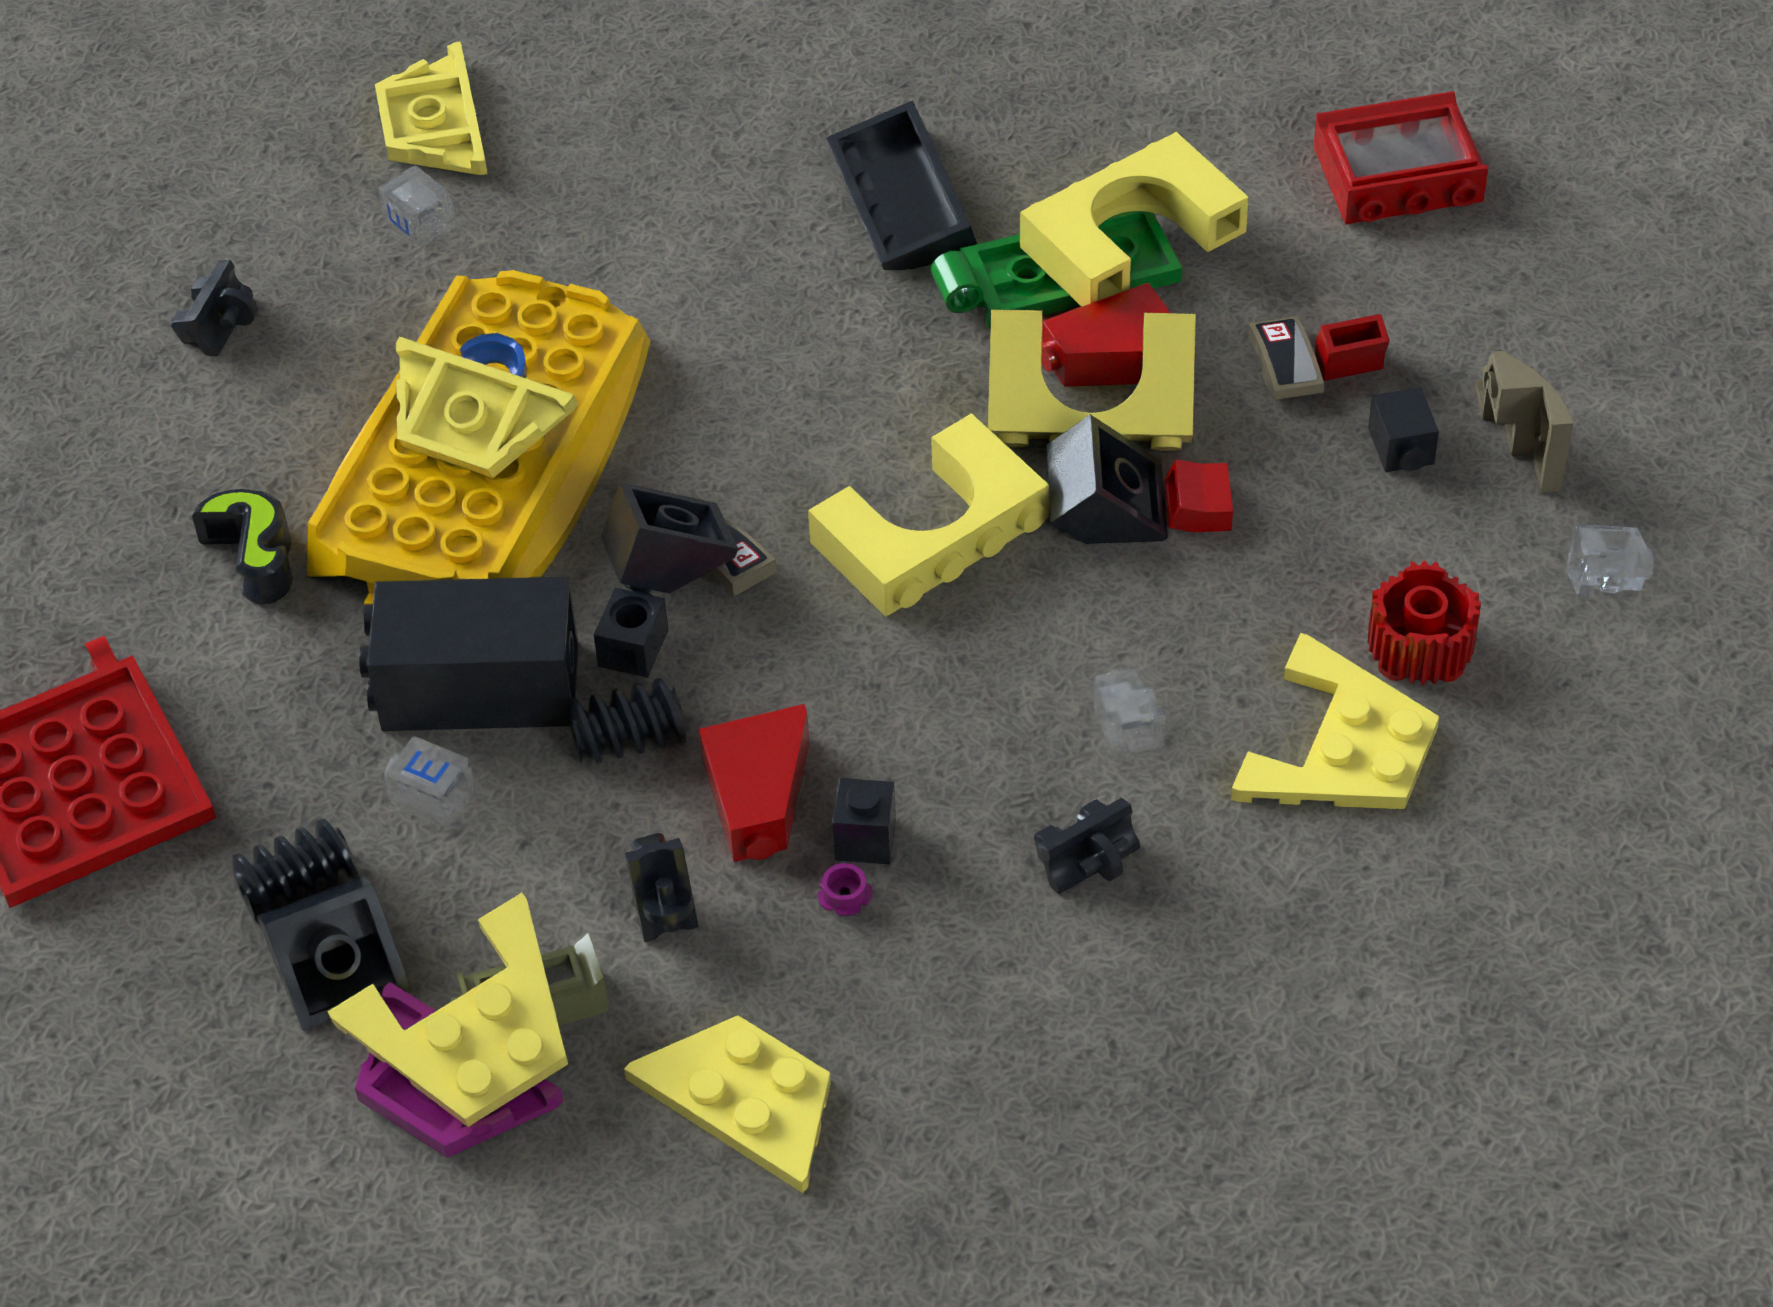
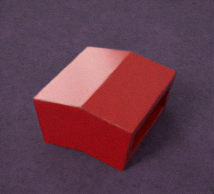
[1315,314,1390,381]
[1164,459,1233,533]

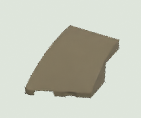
[1474,351,1573,493]

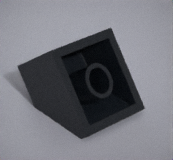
[1046,414,1168,544]
[601,482,738,594]
[257,876,411,1031]

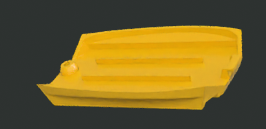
[307,270,651,606]

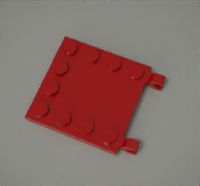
[0,635,217,909]

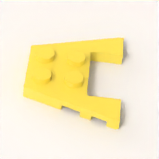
[1231,633,1439,809]
[327,893,568,1127]

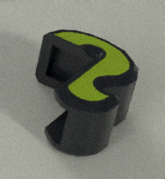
[192,489,293,605]

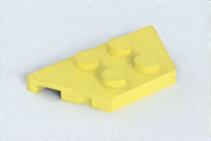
[375,42,487,175]
[396,336,578,478]
[624,1015,831,1193]

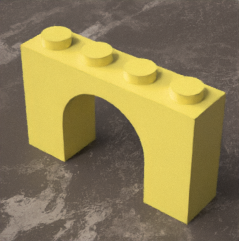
[1020,132,1249,307]
[988,310,1196,451]
[808,413,1049,617]

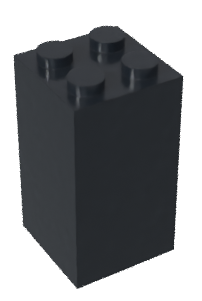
[359,576,579,731]

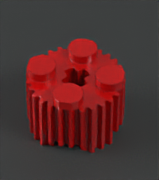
[1367,561,1481,685]

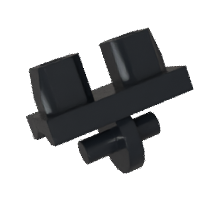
[170,260,258,357]
[1034,798,1141,894]
[625,833,699,942]

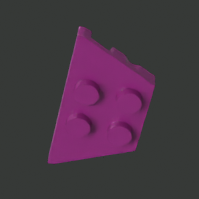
[355,982,563,1158]

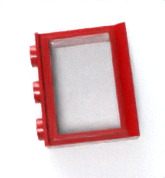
[1313,91,1488,224]

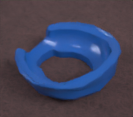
[460,333,527,378]

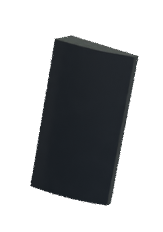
[826,100,977,270]

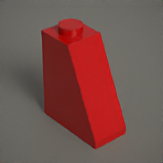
[1042,283,1196,387]
[699,704,810,862]

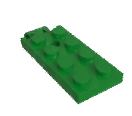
[931,211,1182,329]

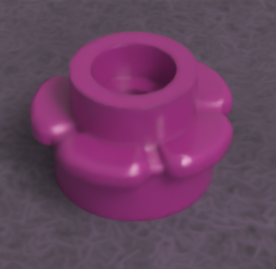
[817,863,873,916]

